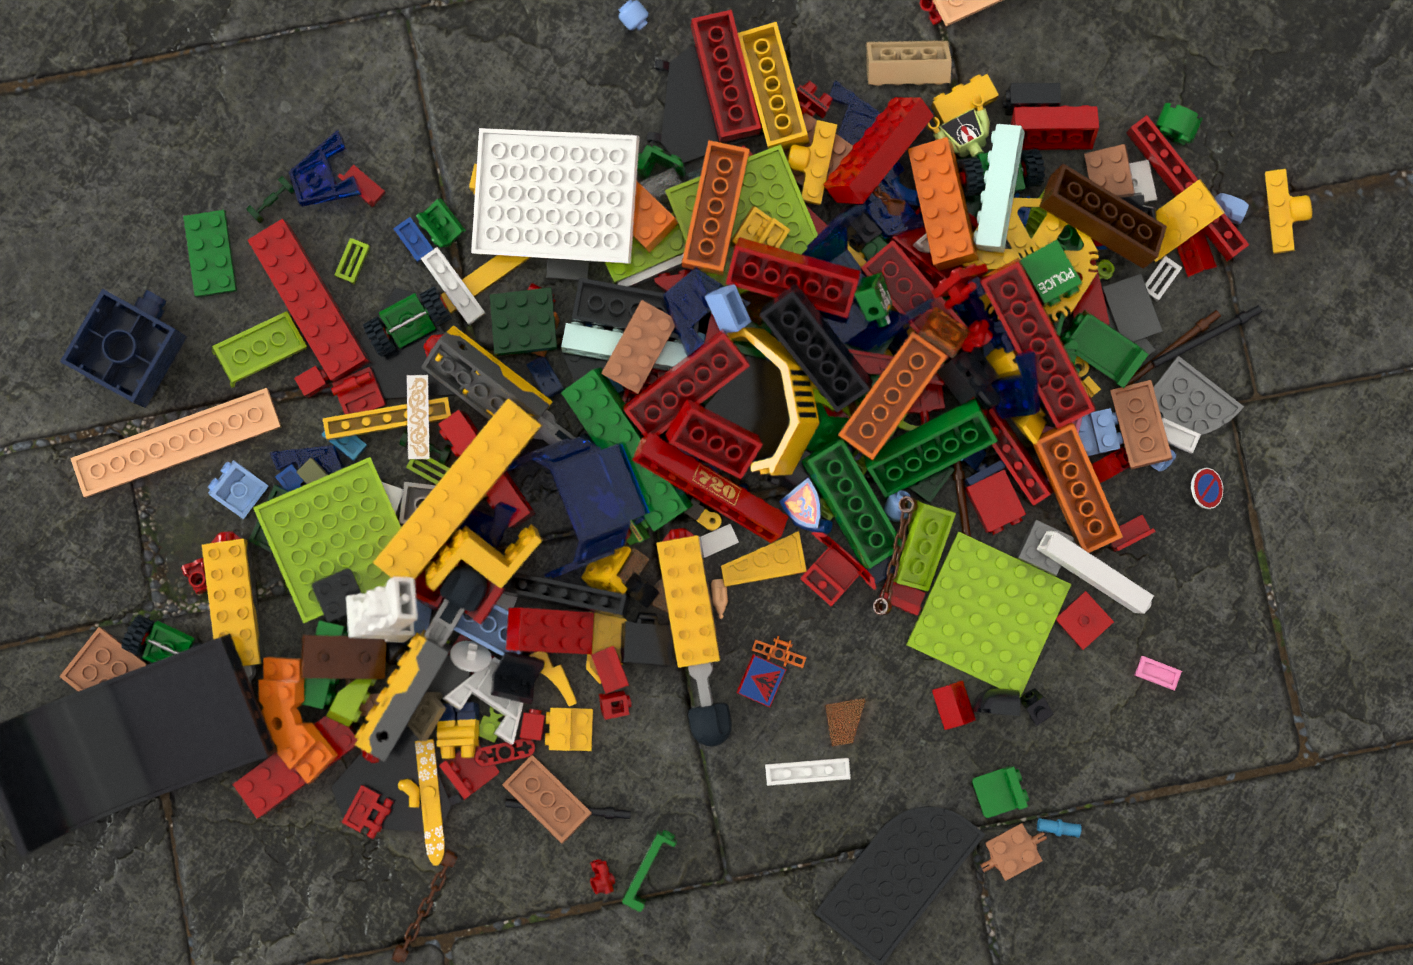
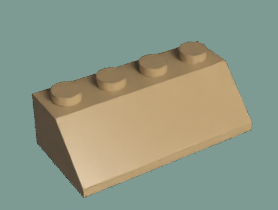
[866,41,952,86]

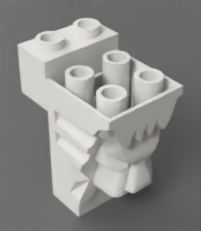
[346,577,417,643]

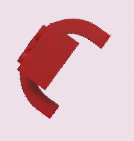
[800,532,876,607]

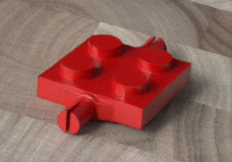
[906,383,945,425]

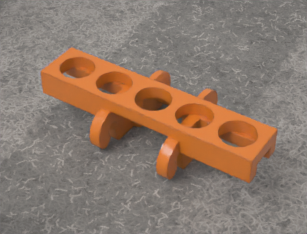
[752,636,807,668]

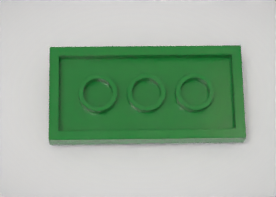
[183,210,237,298]

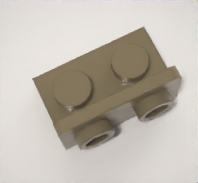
[407,692,446,741]

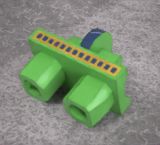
[614,506,650,545]

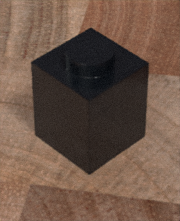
[625,573,659,608]

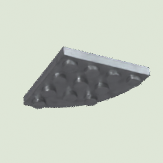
[1153,356,1244,435]

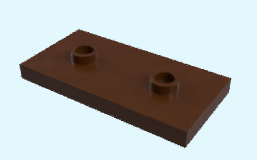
[300,635,387,679]

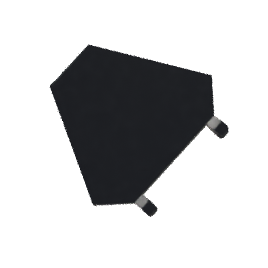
[647,45,764,164]
[350,288,456,399]
[698,356,790,485]
[331,723,465,832]

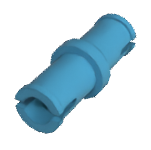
[1037,818,1081,838]

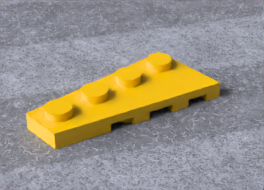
[721,531,806,587]

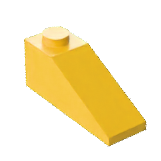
[1010,403,1046,444]

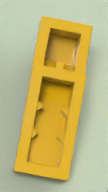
[529,652,577,706]

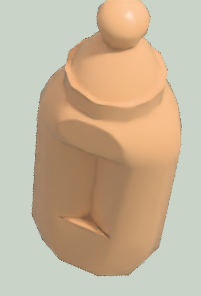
[711,579,728,619]

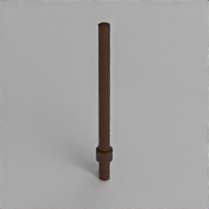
[1118,310,1221,388]
[952,460,971,537]

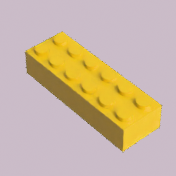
[738,22,810,151]

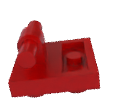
[932,264,989,310]
[331,367,387,415]

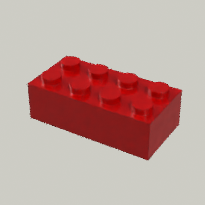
[1010,105,1099,150]
[666,399,763,479]
[506,608,594,655]

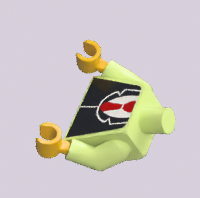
[926,94,990,158]

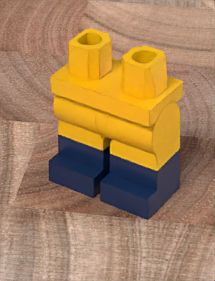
[437,702,480,759]

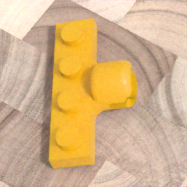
[787,120,837,206]
[1265,169,1312,254]

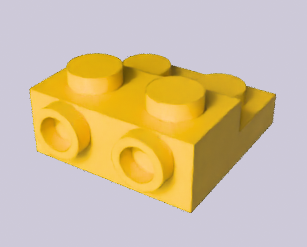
[545,707,593,751]

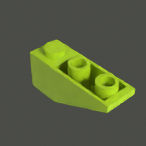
[326,679,377,727]

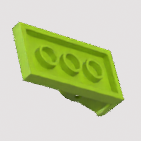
[212,311,307,388]
[894,500,956,592]

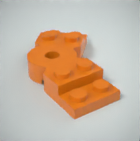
[259,657,337,784]

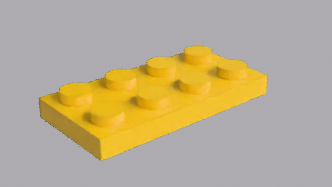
[1155,179,1225,262]

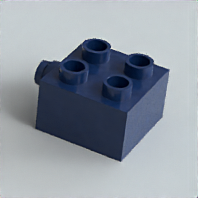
[60,289,187,408]

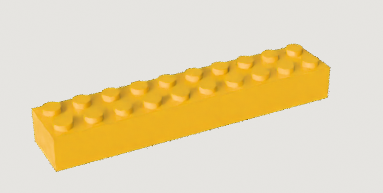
[373,398,543,581]

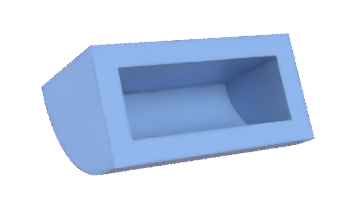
[705,284,751,333]

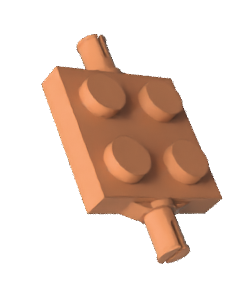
[980,823,1047,881]

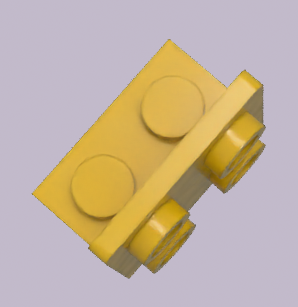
[581,545,631,594]

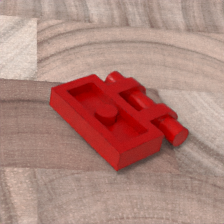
[341,785,394,839]

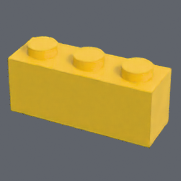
[931,74,999,125]

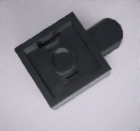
[936,347,1001,410]

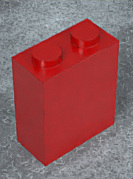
[965,470,1026,535]

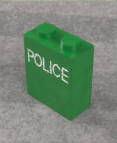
[1020,240,1082,307]

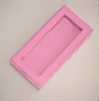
[1134,656,1182,691]

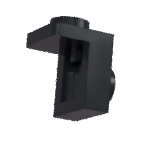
[1020,688,1054,726]

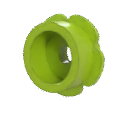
[1096,259,1115,280]

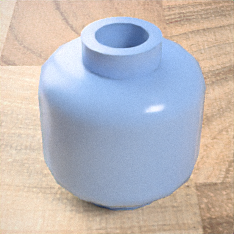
[619,0,649,30]
[884,490,912,522]

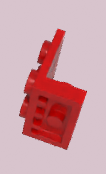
[439,744,500,799]

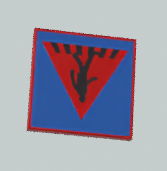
[736,654,787,707]

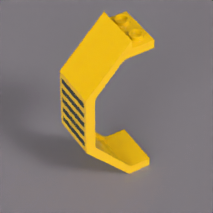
[727,327,819,476]

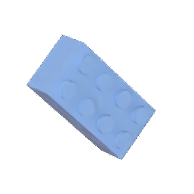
[454,604,523,656]

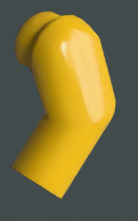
[398,779,420,807]

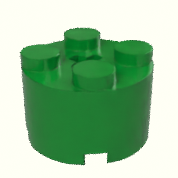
[1155,103,1203,146]

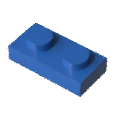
[393,217,434,263]

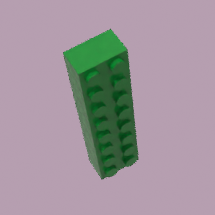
[561,367,694,531]

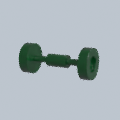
[246,176,296,224]
[399,427,453,465]

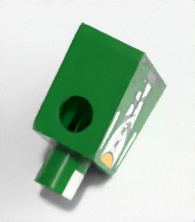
[854,272,892,327]

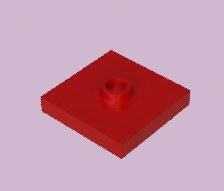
[1056,591,1114,650]

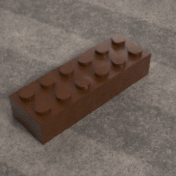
[1039,164,1167,269]

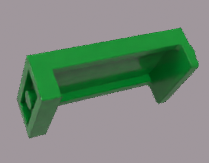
[1061,310,1149,388]
[622,830,677,913]

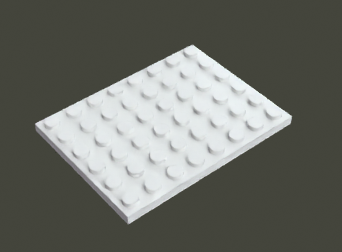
[471,128,639,263]

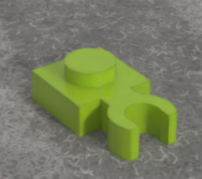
[479,706,504,743]

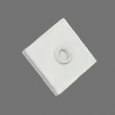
[1130,160,1157,203]

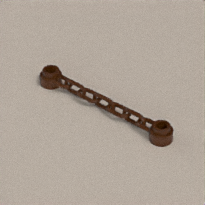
[872,186,905,216]
[873,496,917,615]
[391,849,458,963]

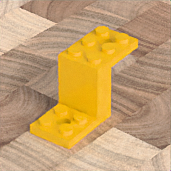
[425,524,542,590]

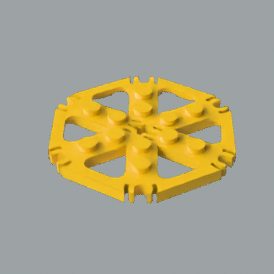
[963,198,1098,323]

